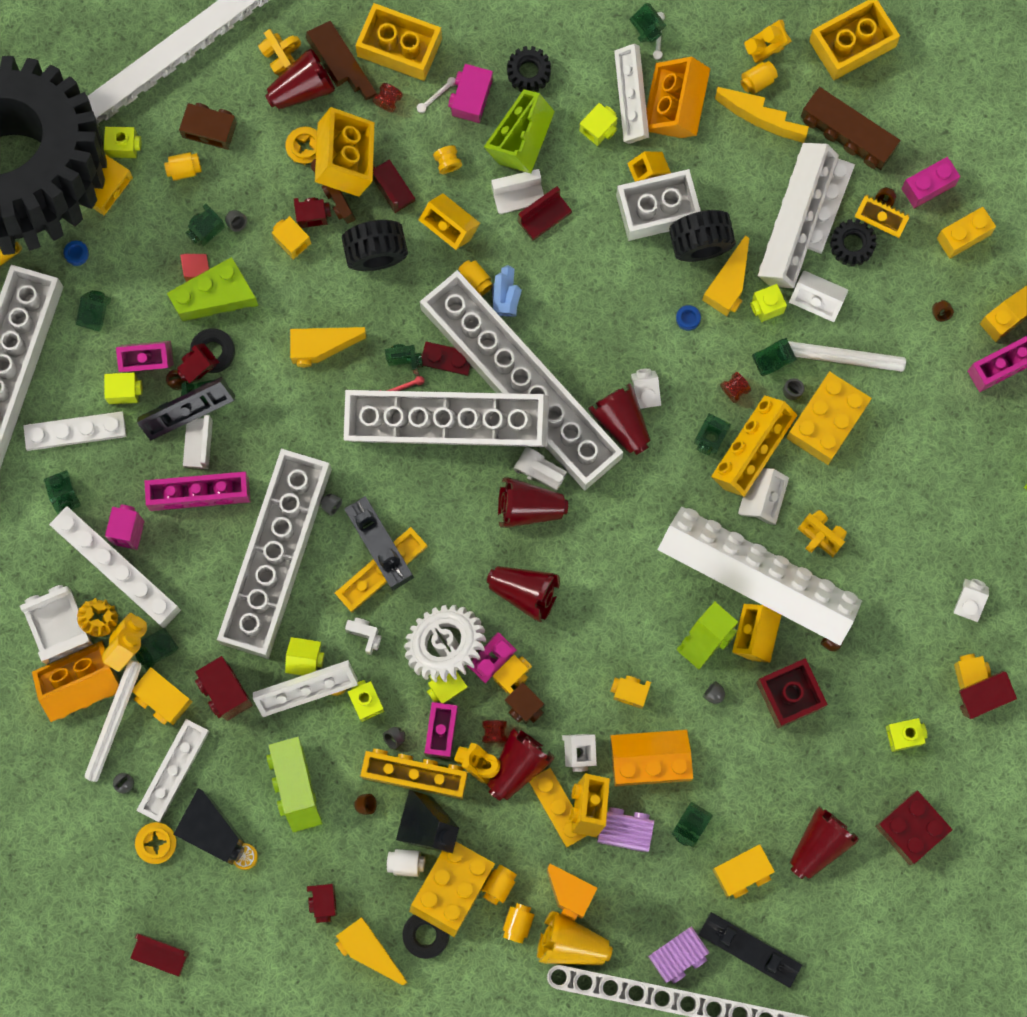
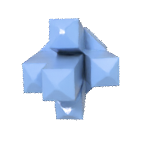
[492,265,522,317]

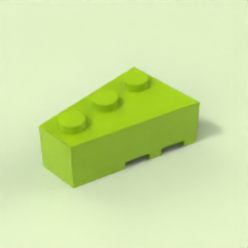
[484,89,555,174]
[167,257,259,321]
[676,601,738,670]
[266,737,323,832]

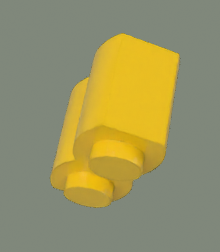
[102,613,147,672]

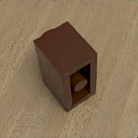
[179,103,237,150]

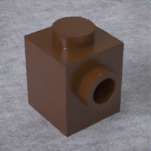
[504,682,544,724]

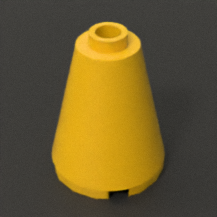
[537,911,613,966]

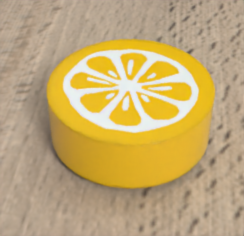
[233,843,258,870]

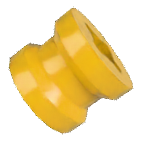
[433,145,462,174]

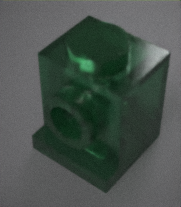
[185,204,225,247]
[694,413,731,455]

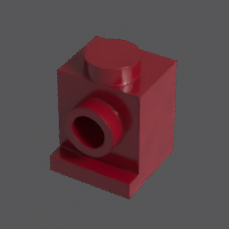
[293,197,331,228]
[177,343,220,384]
[307,884,337,923]

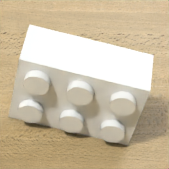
[616,169,701,241]

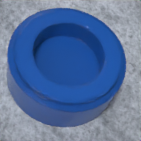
[63,240,89,266]
[676,305,701,331]

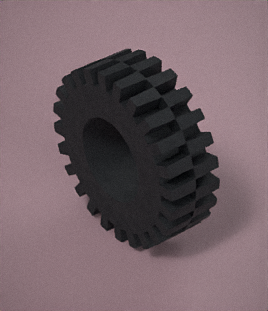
[0,56,107,255]

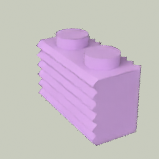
[597,807,654,853]
[647,926,710,984]

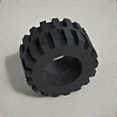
[669,210,736,262]
[342,220,408,271]

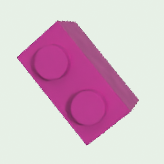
[448,64,493,123]
[901,156,960,209]
[116,341,174,372]
[105,505,145,550]
[424,702,458,760]

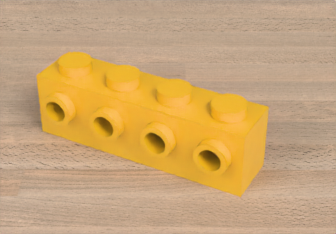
[711,395,798,497]
[360,748,468,800]

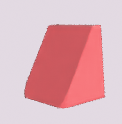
[180,254,209,282]

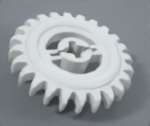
[404,605,486,682]

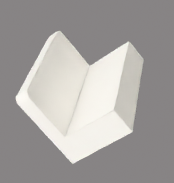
[491,169,544,214]
[789,271,848,322]
[183,415,213,469]
[738,468,789,525]

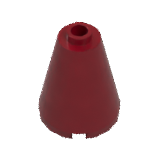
[265,49,335,109]
[588,383,651,455]
[498,477,568,528]
[487,566,560,622]
[487,727,555,801]
[790,806,859,879]

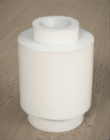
[387,849,425,877]

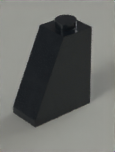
[173,788,245,865]
[396,790,459,853]

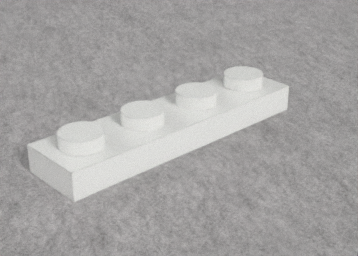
[614,43,649,144]
[808,158,855,254]
[23,411,127,451]
[253,660,358,717]
[136,719,210,823]

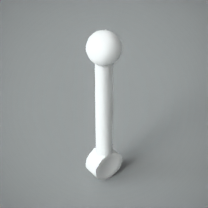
[653,12,665,60]
[417,77,456,113]

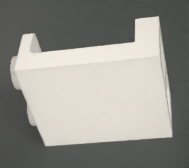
[20,585,93,664]

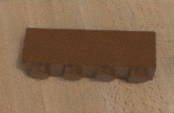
[801,86,901,170]

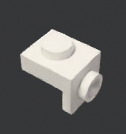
[631,369,661,409]
[954,579,989,622]
[345,618,381,655]

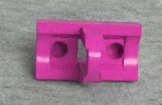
[466,632,517,683]

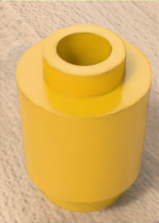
[740,61,778,95]
[164,152,202,181]
[458,260,493,296]
[481,864,517,905]
[503,903,535,944]

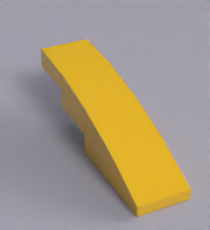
[715,87,809,143]

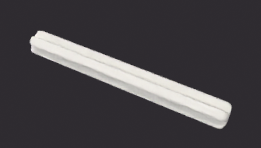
[783,341,906,372]
[85,660,142,782]

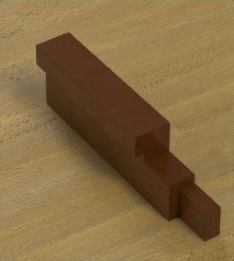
[306,20,377,100]

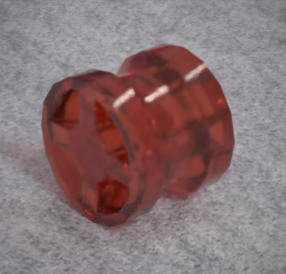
[373,83,403,113]
[720,372,751,403]
[482,720,507,743]

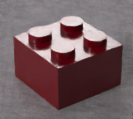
[195,656,253,721]
[756,658,828,729]
[875,790,953,865]

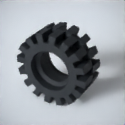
[507,46,551,92]
[830,219,877,266]

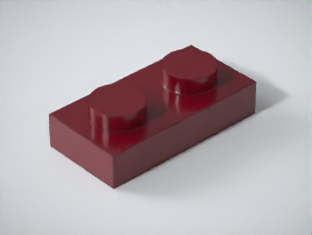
[420,341,471,376]

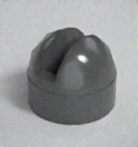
[225,210,247,232]
[783,378,804,400]
[321,494,342,516]
[703,681,725,704]
[383,726,406,749]
[113,773,134,794]

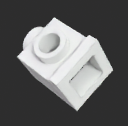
[562,734,597,772]

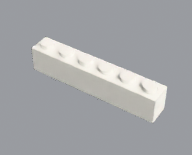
[758,143,839,288]
[49,506,181,629]

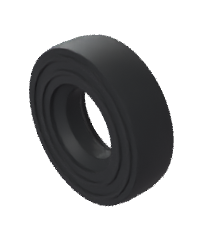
[190,328,235,373]
[402,915,449,959]

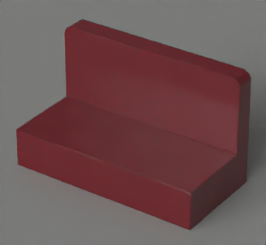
[373,159,416,213]
[518,186,572,241]
[959,671,1017,719]
[130,933,189,977]

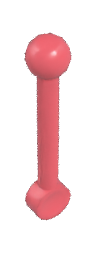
[379,376,425,391]

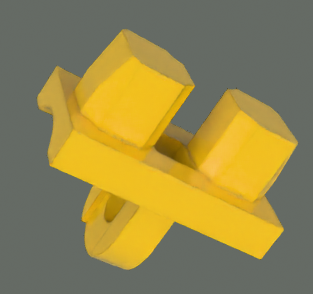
[744,20,792,63]
[258,29,301,76]
[798,510,847,558]
[454,743,501,784]

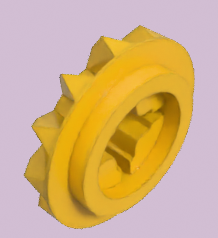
[285,127,317,165]
[77,598,119,637]
[135,822,177,864]

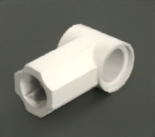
[513,447,567,492]

